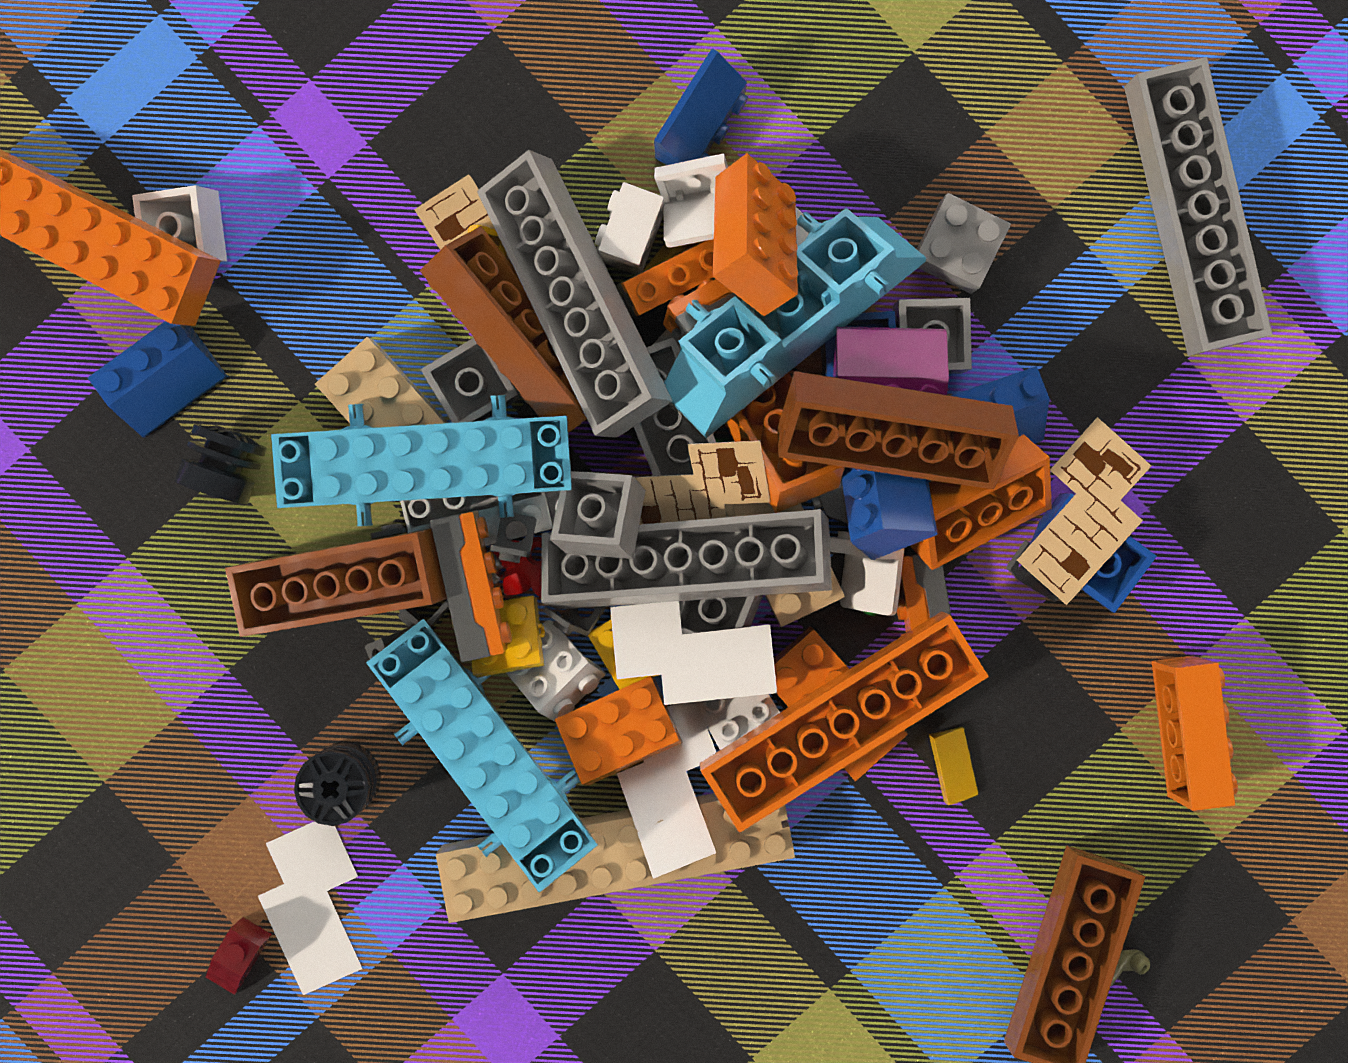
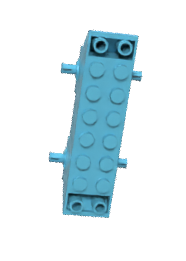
[664,208,926,438]
[271,395,572,526]
[366,618,598,893]

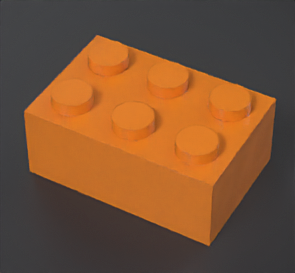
[554,676,683,786]

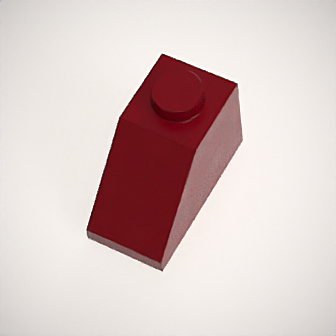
[205,917,272,995]

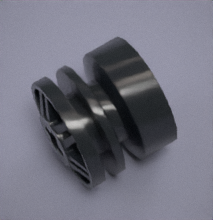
[174,423,267,504]
[294,742,381,826]

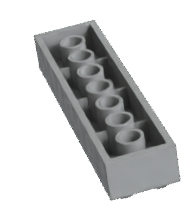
[1124,57,1273,356]
[477,150,673,438]
[541,509,832,610]

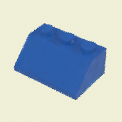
[654,48,748,165]
[88,321,228,437]
[950,366,1050,444]
[842,467,938,560]
[1029,493,1157,613]

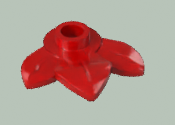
[493,537,542,598]

